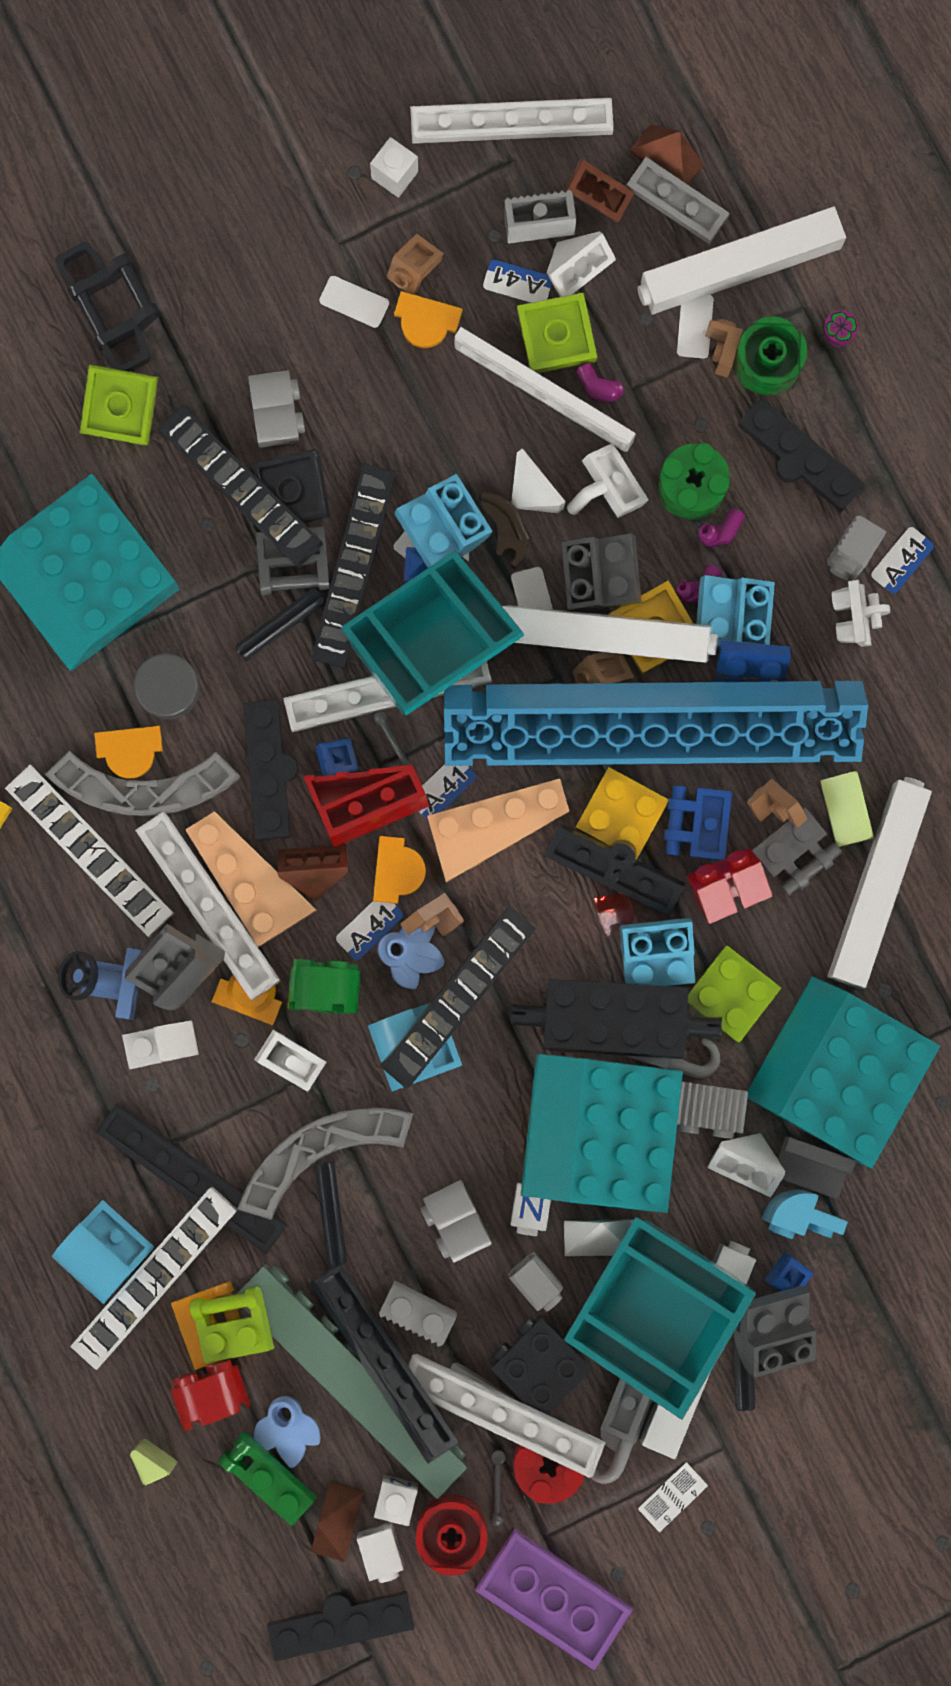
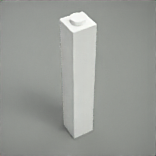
[637,206,846,315]
[502,605,718,663]
[827,777,932,989]
[639,1241,756,1459]

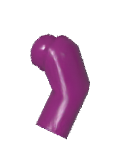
[576,363,624,402]
[698,508,745,547]
[676,564,723,604]

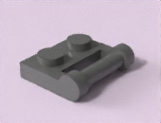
[256,527,330,595]

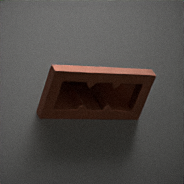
[630,124,704,185]
[564,159,635,223]
[278,845,348,901]
[311,1481,364,1562]

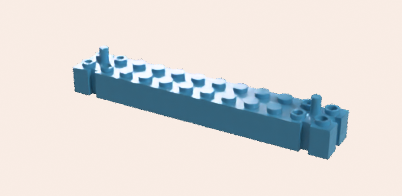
[444,681,868,766]

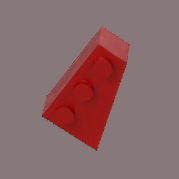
[303,765,429,848]

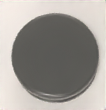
[134,653,200,720]

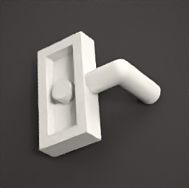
[567,443,648,518]

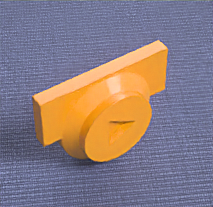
[394,291,463,348]
[94,726,163,779]
[373,836,426,904]
[212,974,282,1025]

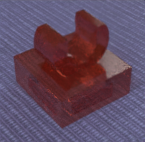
[594,894,635,935]

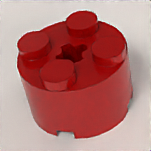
[169,1359,251,1431]
[513,1444,584,1504]
[415,1494,487,1576]

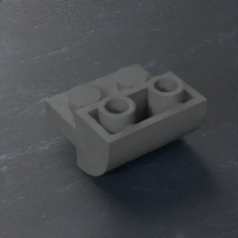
[562,533,642,613]
[125,924,225,1010]
[733,1286,816,1378]

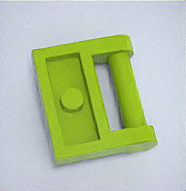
[190,1286,274,1363]

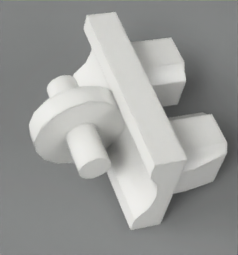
[832,580,891,647]

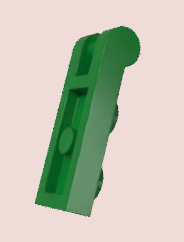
[218,1432,317,1526]

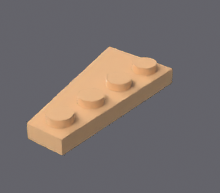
[427,778,569,883]
[185,811,317,947]

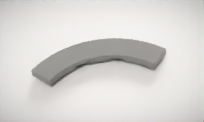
[45,750,241,817]
[238,1108,413,1220]

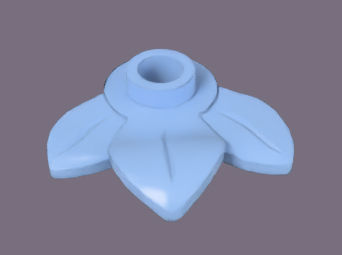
[377,926,444,989]
[254,1396,321,1468]

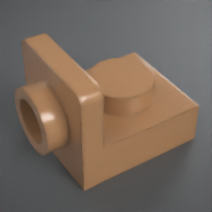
[387,234,444,295]
[705,319,743,378]
[573,652,634,684]
[747,779,808,828]
[401,893,464,936]

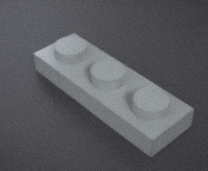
[626,157,730,245]

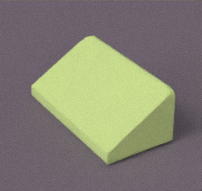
[820,771,874,847]
[130,1438,178,1486]

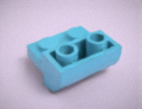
[394,474,493,568]
[696,575,775,648]
[620,918,695,986]
[368,1003,462,1092]
[762,1189,848,1239]
[52,1200,154,1304]

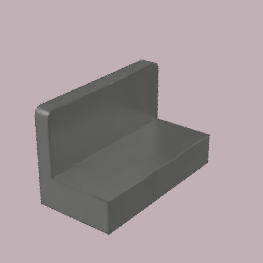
[777,1136,856,1199]

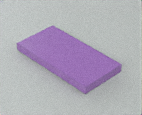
[475,1528,633,1671]

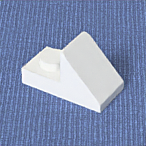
[122,1020,199,1069]
[254,1030,326,1092]

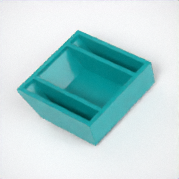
[0,474,180,671]
[341,550,525,716]
[747,976,940,1169]
[520,1054,683,1213]
[564,1217,756,1419]

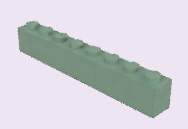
[237,1264,467,1499]

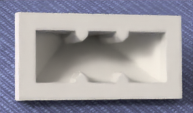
[547,231,616,297]
[511,449,565,513]
[707,1133,786,1197]
[564,1219,634,1256]

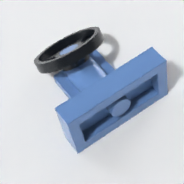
[58,948,142,1020]

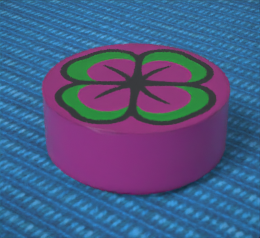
[823,310,858,347]

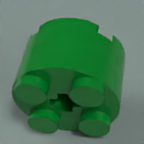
[734,316,807,395]
[658,443,730,521]
[288,959,361,1014]

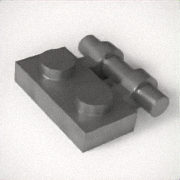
[752,807,842,896]

